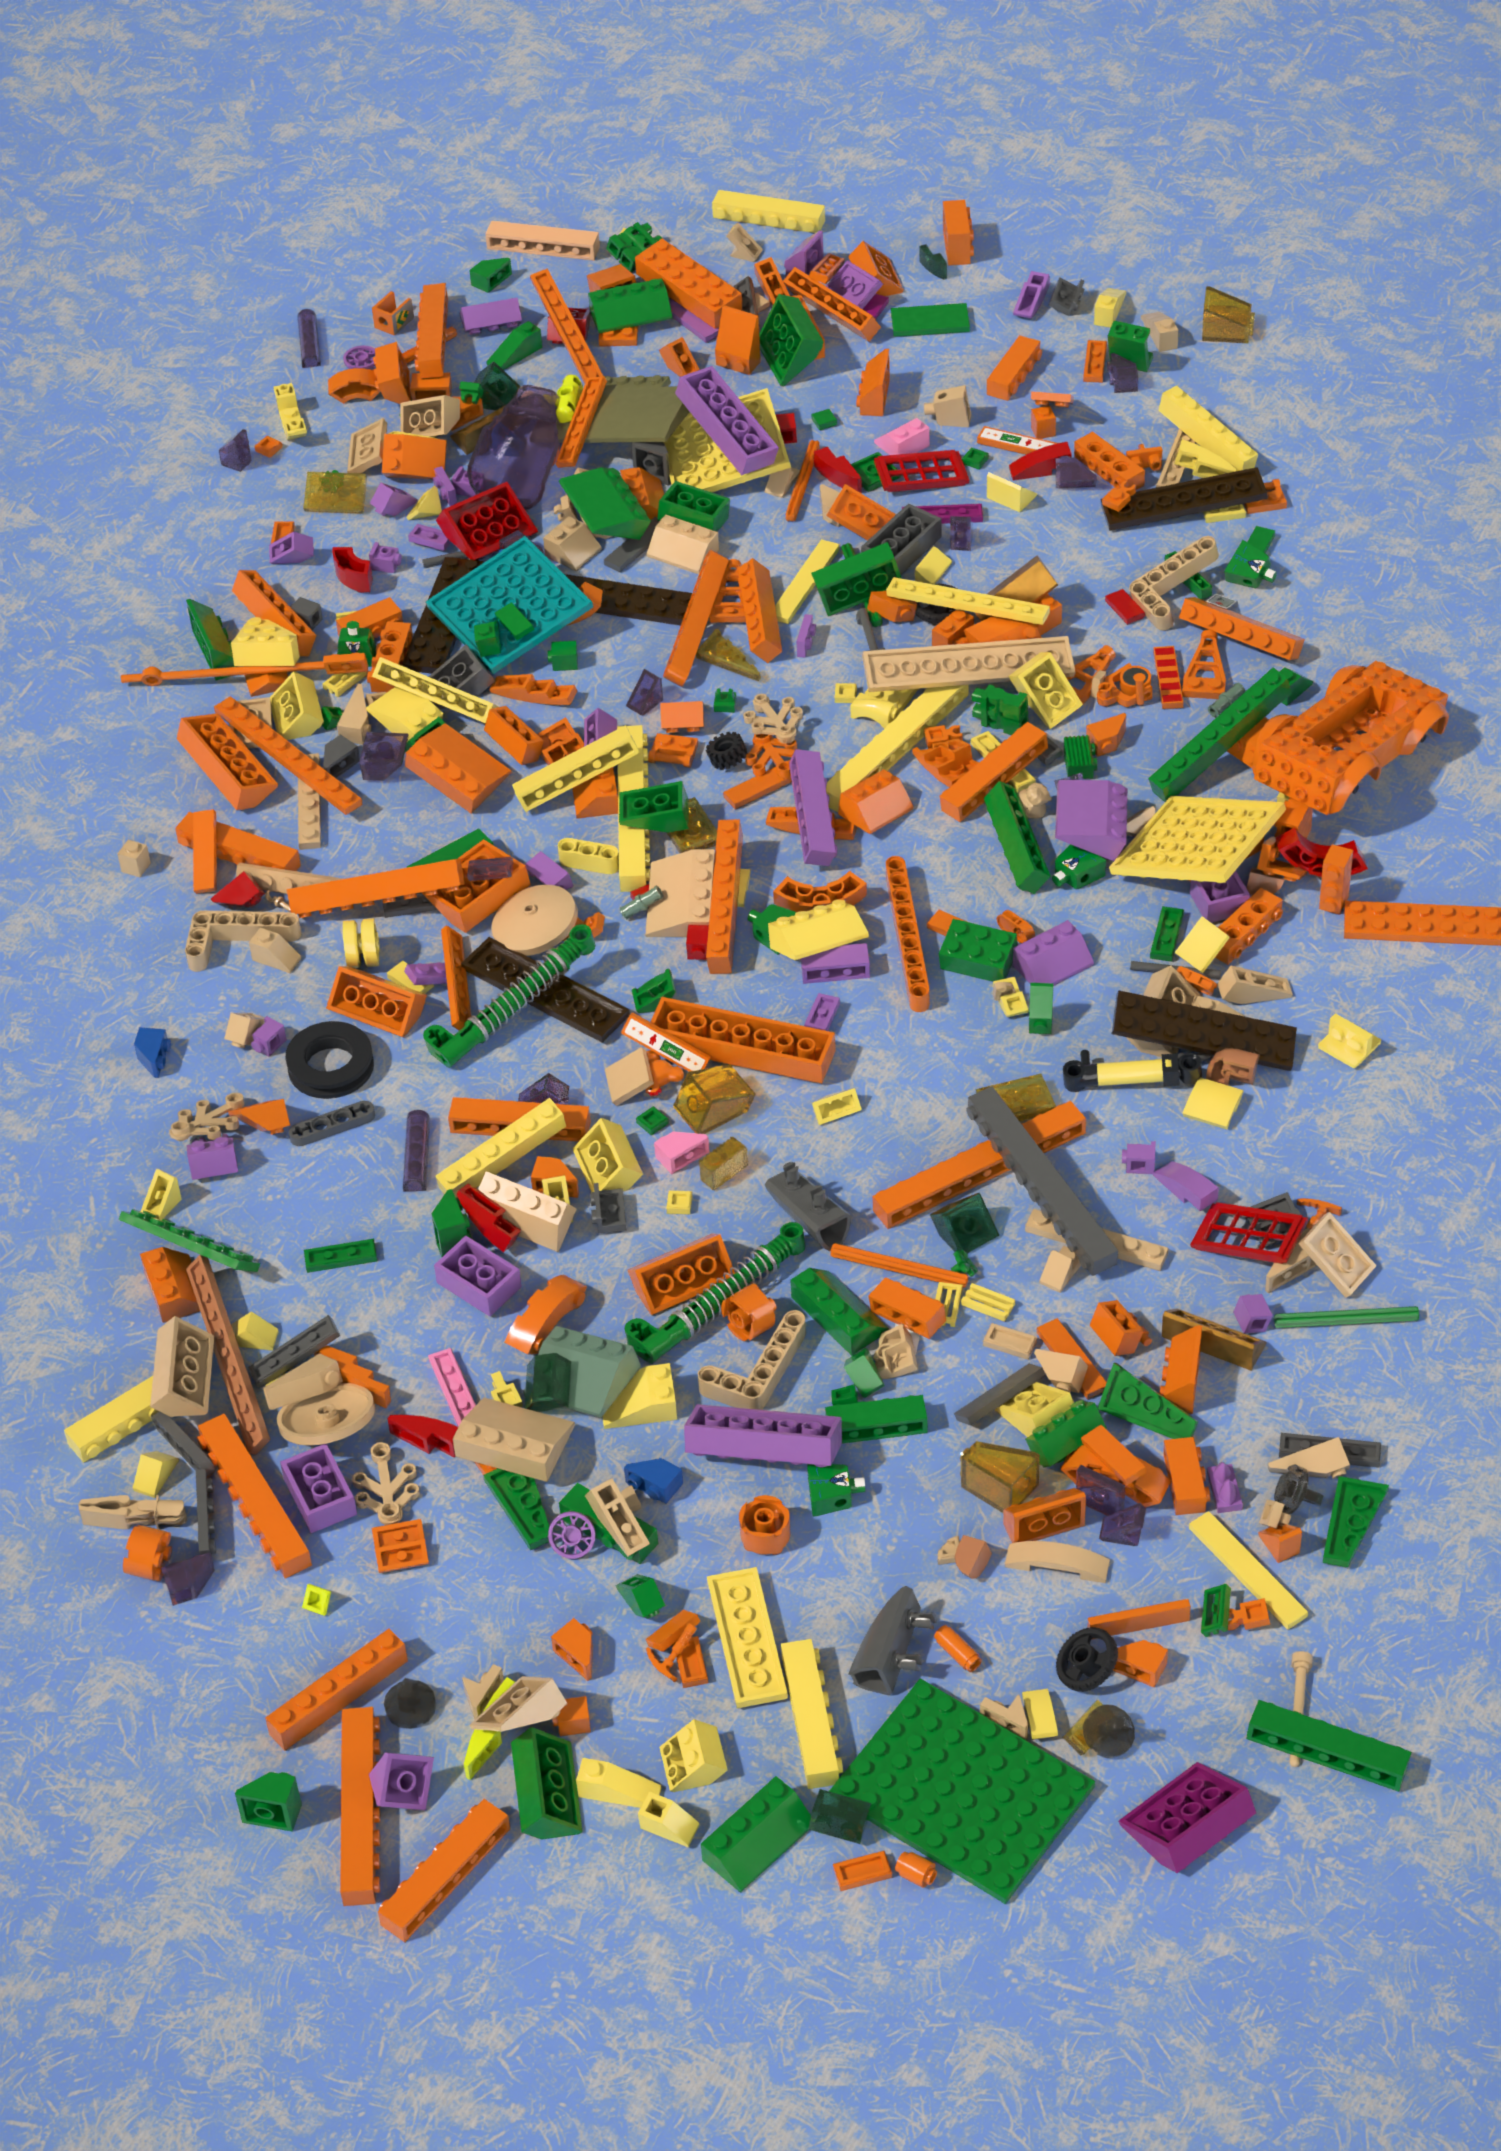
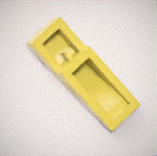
[1174,439,1236,478]

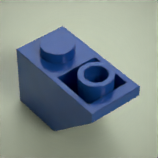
[134,1027,171,1078]
[624,1458,683,1504]

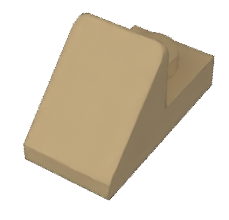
[726,223,763,262]
[765,467,800,498]
[1039,1246,1081,1293]
[462,1664,504,1720]
[980,1694,1028,1740]

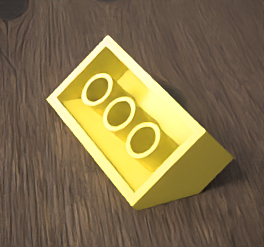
[768,900,869,960]

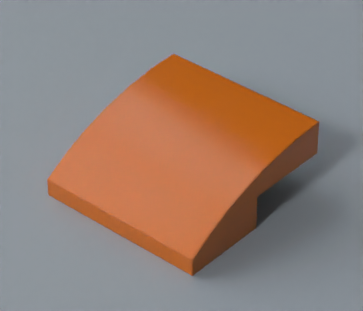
[372,1519,429,1573]

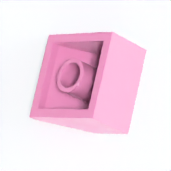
[874,418,930,455]

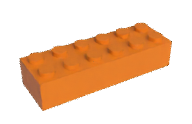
[635,238,742,329]

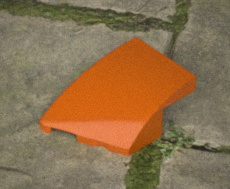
[537,717,584,765]
[912,738,979,787]

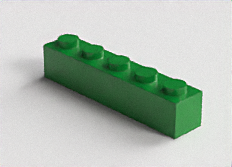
[1164,551,1212,600]

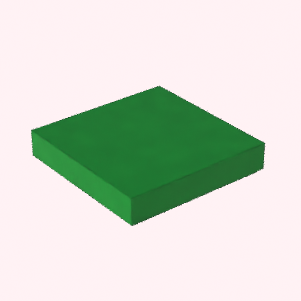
[851,452,901,492]

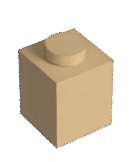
[117,839,151,877]

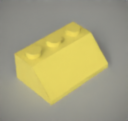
[270,671,324,740]
[572,1118,643,1192]

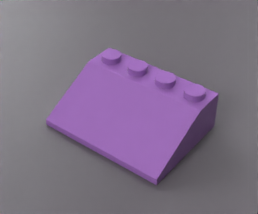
[1055,780,1128,861]

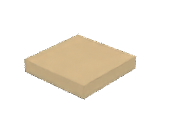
[605,1047,654,1106]

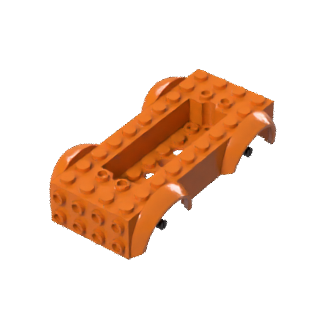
[1252,661,1449,815]

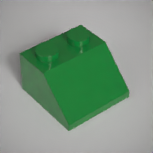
[235,1772,302,1832]

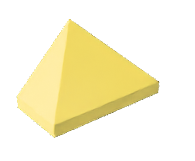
[406,485,442,520]
[812,1088,862,1125]

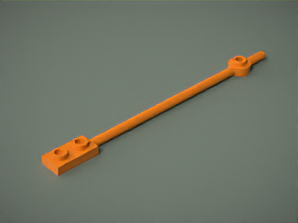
[121,653,368,686]

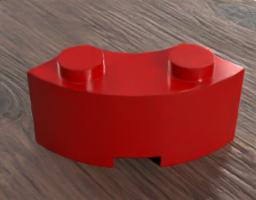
[332,547,373,593]

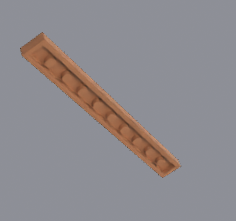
[186,1255,271,1455]

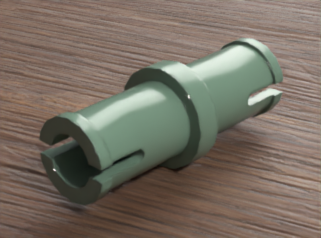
[1208,683,1245,717]
[620,885,664,920]

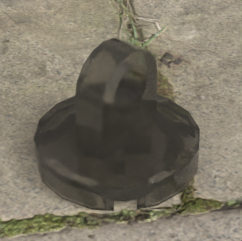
[1274,1464,1324,1514]
[384,1678,436,1729]
[1083,1704,1135,1758]

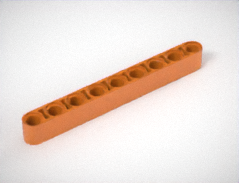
[663,550,729,687]
[886,856,930,1012]

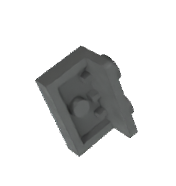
[1049,278,1085,316]
[590,1183,626,1233]

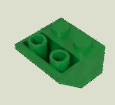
[431,1189,472,1257]

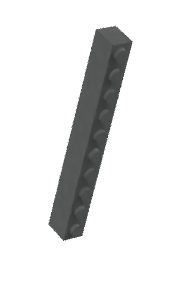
[966,1086,1118,1276]

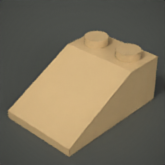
[470,1676,567,1731]

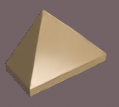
[1127,806,1156,837]

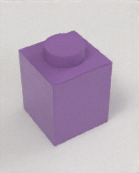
[1233,1294,1273,1334]

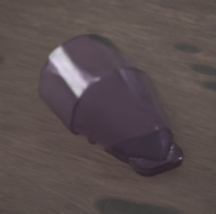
[467,385,560,510]

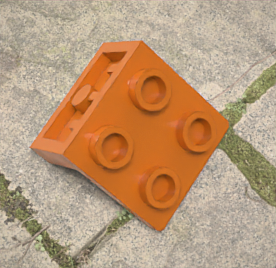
[1257,836,1308,882]

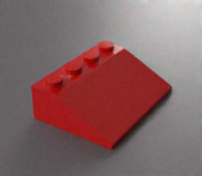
[436,482,538,560]

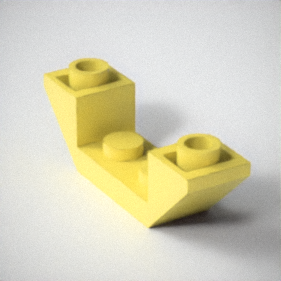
[273,383,307,440]

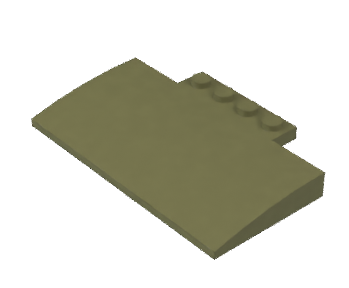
[529,375,690,443]

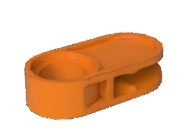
[996,910,1035,944]
[1176,966,1218,996]

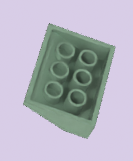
[523,1326,641,1418]

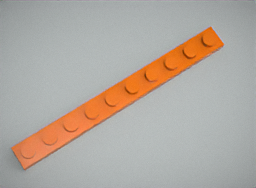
[214,696,363,815]

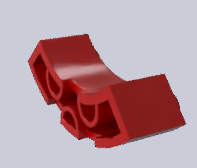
[1275,827,1368,877]

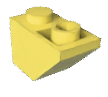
[638,1791,700,1847]

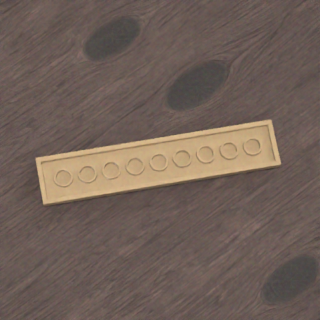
[862,636,1076,692]

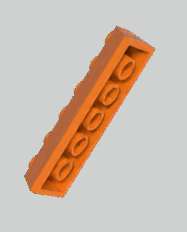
[177,713,278,810]

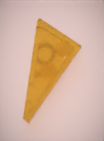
[696,629,761,681]

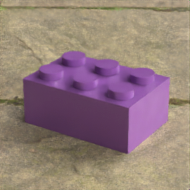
[434,1236,522,1317]
[280,1444,357,1533]

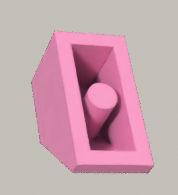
[654,1132,709,1174]

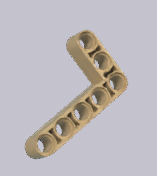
[1129,536,1219,631]
[185,911,302,972]
[698,1310,806,1410]

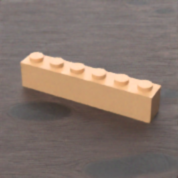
[485,221,600,261]

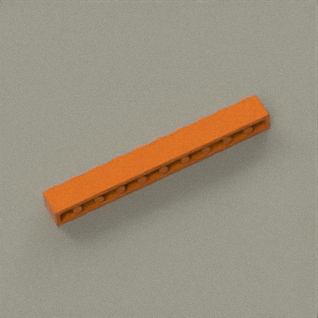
[872,1100,1086,1229]

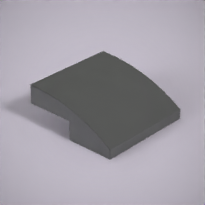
[1247,1192,1307,1247]

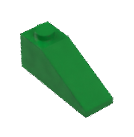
[486,321,543,373]

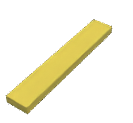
[775,539,840,624]
[1189,1511,1308,1630]

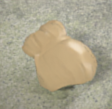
[1018,782,1052,819]

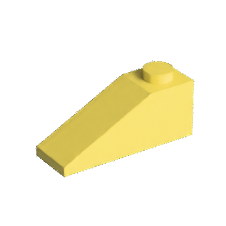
[1094,288,1126,328]
[576,1758,662,1808]

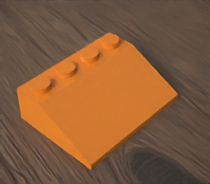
[405,723,512,814]
[421,839,531,933]

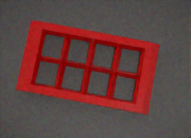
[874,450,970,492]
[1190,1202,1308,1264]

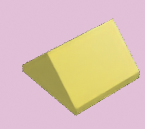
[987,472,1037,512]
[1175,917,1230,973]

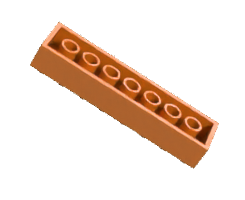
[650,997,836,1084]

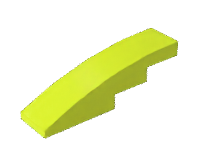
[464,1677,515,1780]

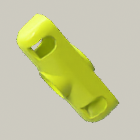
[539,374,583,423]

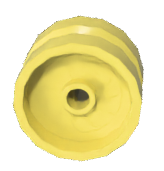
[343,918,380,968]

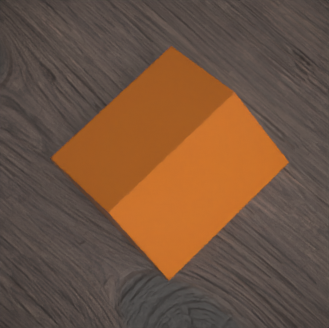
[244,672,288,697]

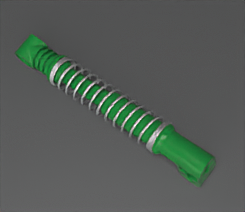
[423,924,596,1068]
[624,1222,806,1364]

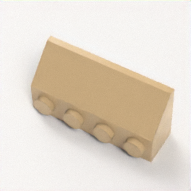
[1126,966,1201,1057]
[478,1171,577,1252]
[150,1316,214,1417]

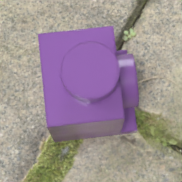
[452,466,485,497]
[369,542,402,573]
[251,1016,287,1057]
[1122,1141,1156,1174]

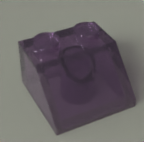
[359,732,409,781]

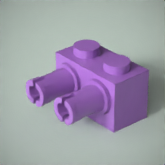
[187,1133,238,1180]

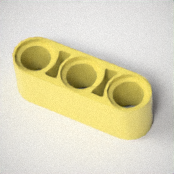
[557,838,619,874]

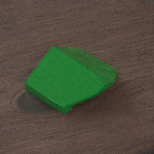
[632,969,676,1013]

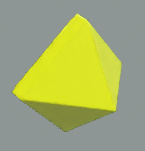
[302,1584,331,1616]

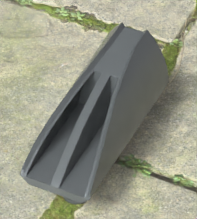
[765,1162,851,1251]
[848,1586,937,1696]

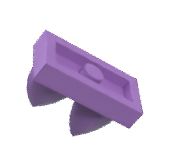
[1207,1462,1243,1513]

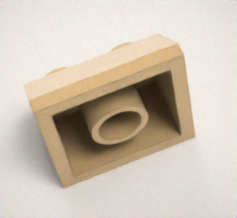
[543,516,602,571]

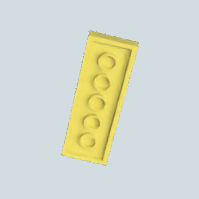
[707,1567,788,1709]

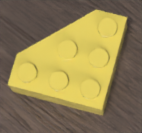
[231,617,300,666]

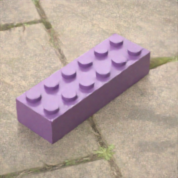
[675,366,779,476]
[684,1404,842,1467]

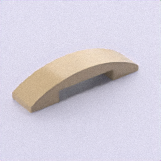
[1005,1541,1110,1583]

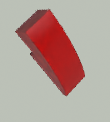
[1009,442,1072,481]
[814,447,862,493]
[457,1183,521,1253]
[387,1415,458,1458]

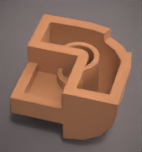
[1206,1048,1259,1085]

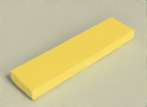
[971,731,1036,793]

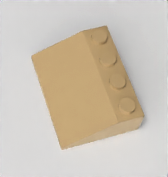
[645,849,715,937]
[453,1397,575,1482]

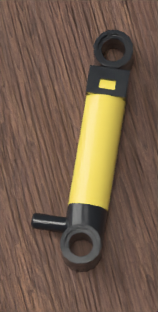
[1063,1050,1202,1092]

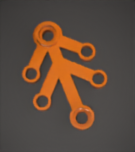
[745,734,801,780]

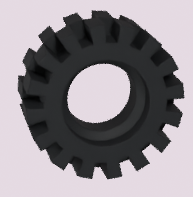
[706,732,747,770]

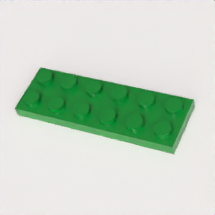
[118,1209,261,1272]

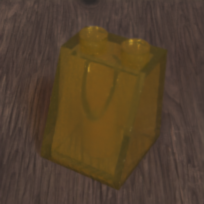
[1202,286,1255,343]
[673,1064,756,1134]
[960,1441,1040,1513]

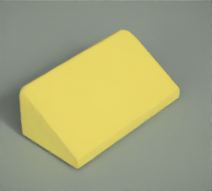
[915,546,952,584]

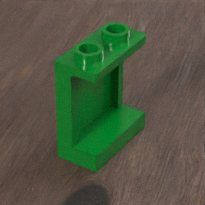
[1107,321,1153,372]

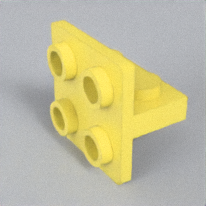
[1318,1013,1381,1068]

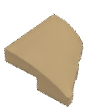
[873,1324,918,1379]

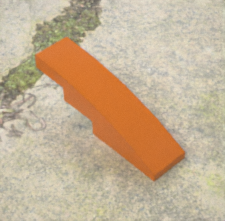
[489,674,577,705]
[766,807,857,840]
[314,1345,391,1408]

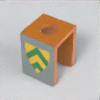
[372,291,414,336]

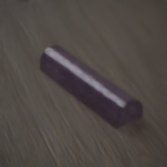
[297,309,321,368]
[403,1110,430,1192]

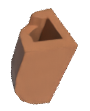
[1246,868,1285,895]
[955,1535,992,1579]

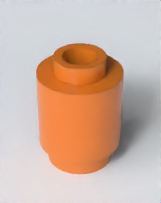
[895,1851,937,1888]

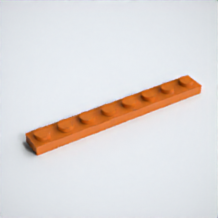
[530,268,603,384]

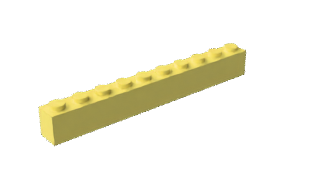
[826,685,969,812]
[617,725,650,892]

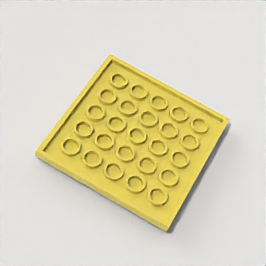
[664,388,791,492]
[1109,796,1286,883]

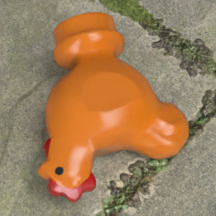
[645,1050,684,1096]

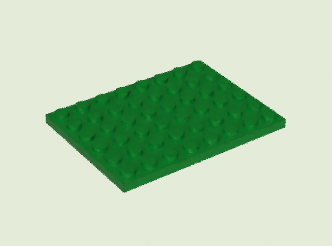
[829,1678,1095,1904]

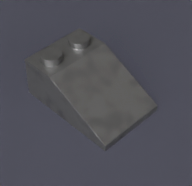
[428,644,496,710]

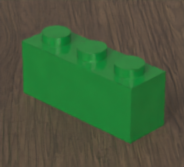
[1025,1400,1107,1467]

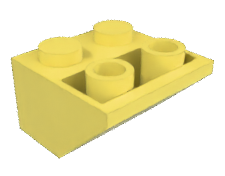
[659,1719,728,1792]

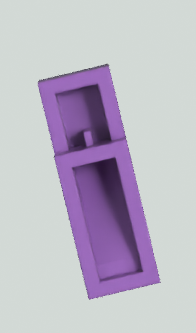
[1013,271,1051,319]
[1153,1161,1219,1211]

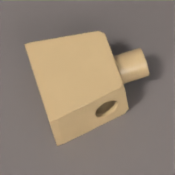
[924,385,972,427]

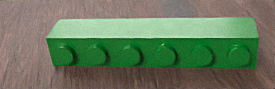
[984,781,1051,894]
[1246,1700,1412,1792]

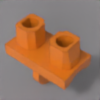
[1126,444,1163,471]

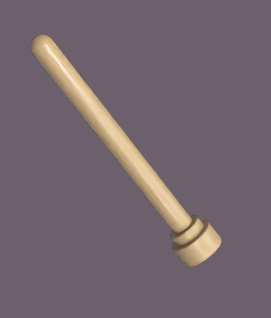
[1289,1651,1313,1767]

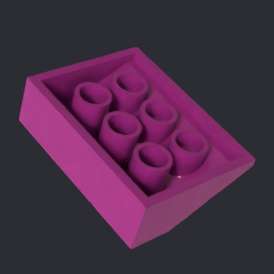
[1118,1762,1256,1873]

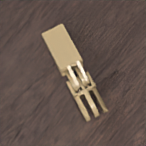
[78,1495,187,1529]

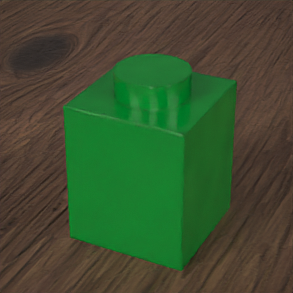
[548,641,578,671]

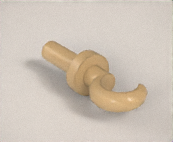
[265,890,291,912]

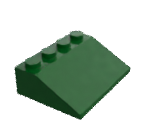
[759,294,824,387]
[558,467,651,540]

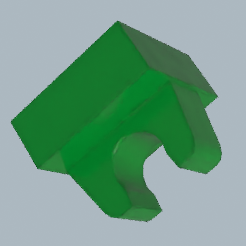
[459,381,483,404]
[713,688,737,713]

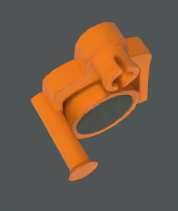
[1097,663,1152,707]

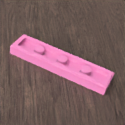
[428,1348,476,1427]

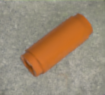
[934,1625,982,1672]

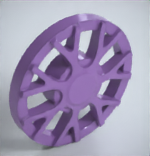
[343,345,375,369]
[548,1511,596,1559]

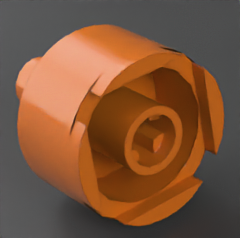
[721,1283,777,1341]
[739,1495,791,1555]
[123,1525,172,1581]

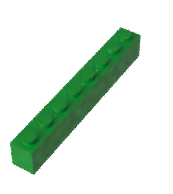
[1148,667,1292,802]

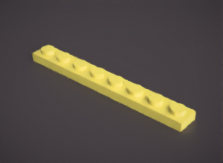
[886,577,1050,625]

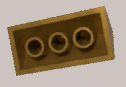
[450,397,531,455]
[975,555,1058,621]
[1162,1308,1266,1371]

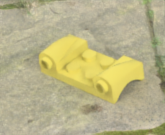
[850,688,919,729]

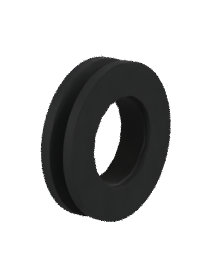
[285,1021,374,1099]

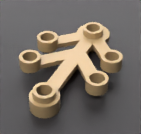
[743,693,803,743]
[169,1093,244,1141]
[352,1442,420,1525]

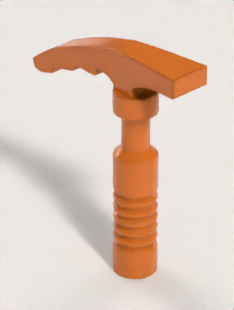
[1297,1198,1342,1230]
[646,1623,697,1682]

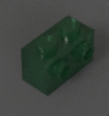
[809,1789,871,1844]

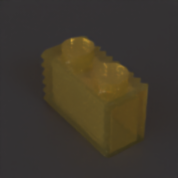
[699,1137,749,1190]

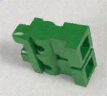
[606,222,662,272]
[971,684,1029,735]

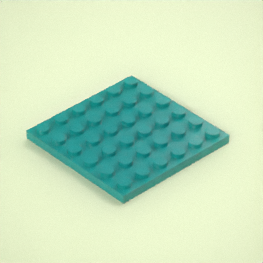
[426,536,594,674]

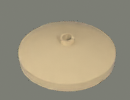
[492,885,578,956]
[277,1383,375,1445]

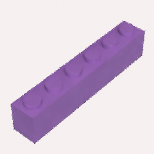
[789,749,837,866]

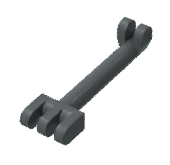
[856,608,885,651]

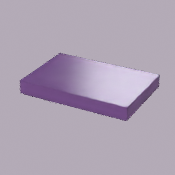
[826,260,883,309]

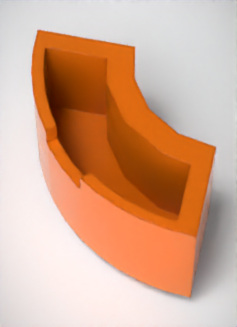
[328,368,381,404]

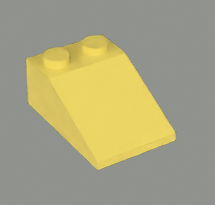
[1008,652,1083,729]
[366,687,444,745]
[602,1363,677,1429]
[995,1382,1074,1437]

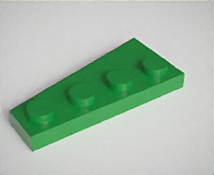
[1098,1363,1198,1439]
[483,1468,549,1551]
[1323,1476,1389,1567]

